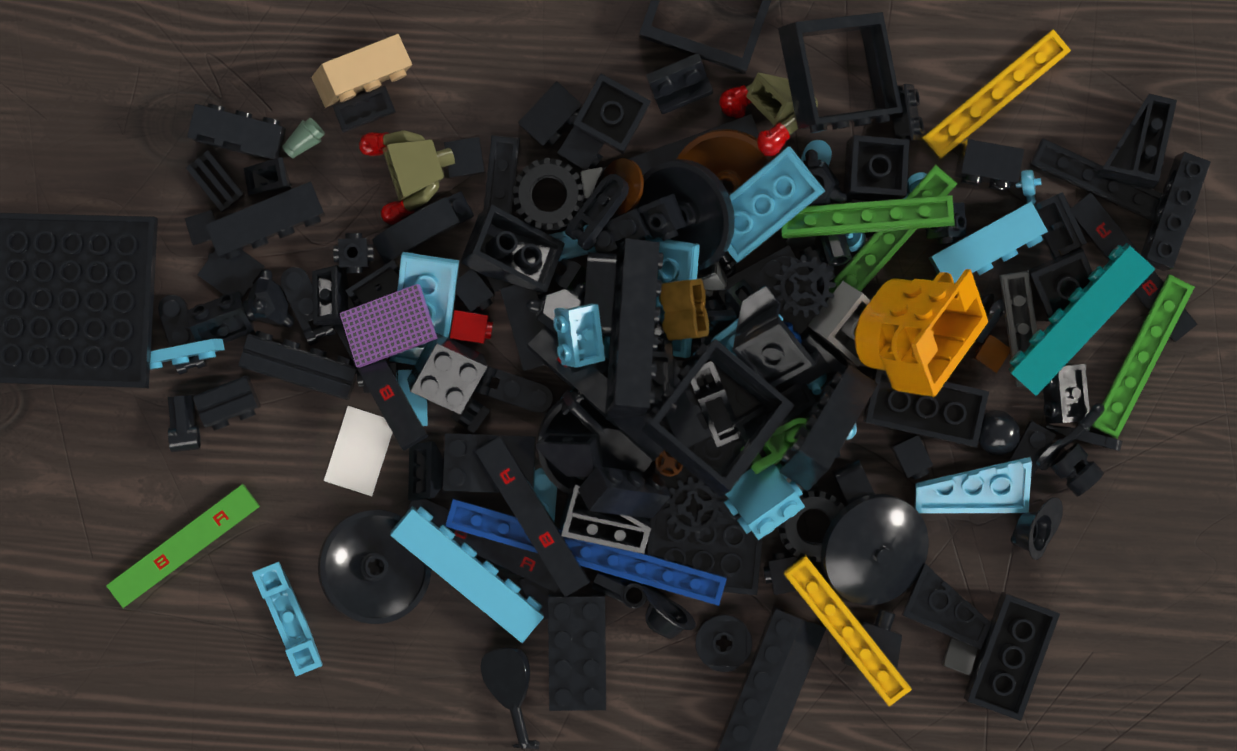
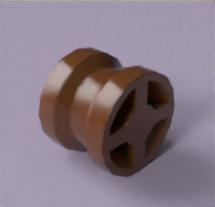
[655,450,683,476]

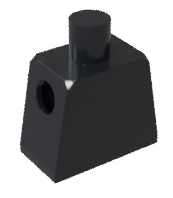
[841,609,902,669]

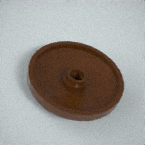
[676,129,775,195]

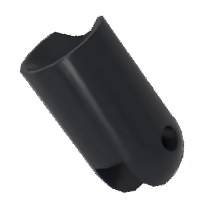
[975,294,1005,345]

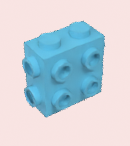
[724,462,805,540]

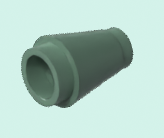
[282,118,325,159]

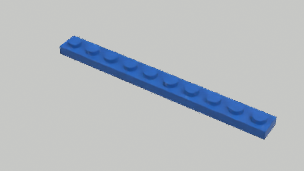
[445,499,727,606]

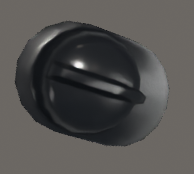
[1010,497,1063,560]
[642,584,696,639]

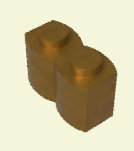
[659,279,709,340]

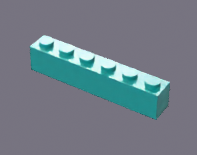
[1009,243,1155,396]

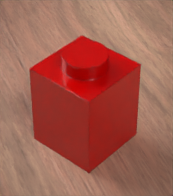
[450,310,493,344]

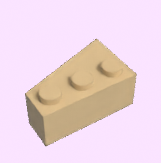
[311,34,412,108]

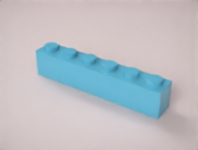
[390,506,544,643]

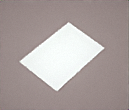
[324,406,393,496]

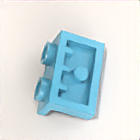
[554,303,605,368]

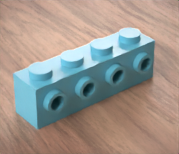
[929,202,1048,283]

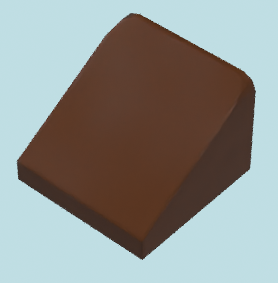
[973,334,1010,373]

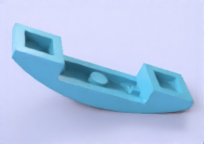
[252,561,323,676]

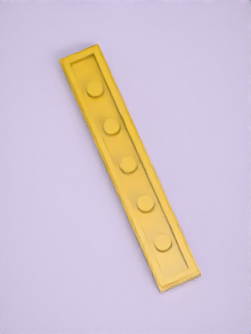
[922,29,1071,159]
[783,555,912,707]

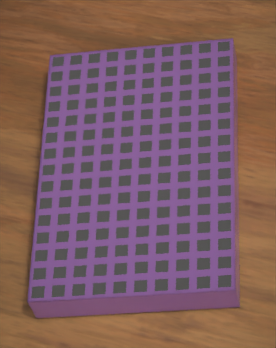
[340,284,437,368]

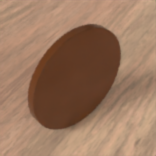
[600,158,644,215]

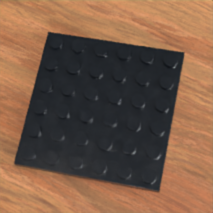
[0,213,158,389]

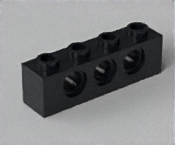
[1140,152,1211,271]

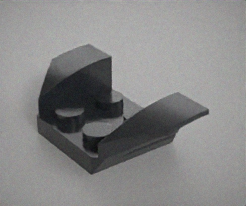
[732,285,832,388]

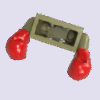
[719,73,818,156]
[359,130,455,225]

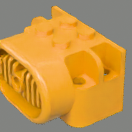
[855,269,989,397]

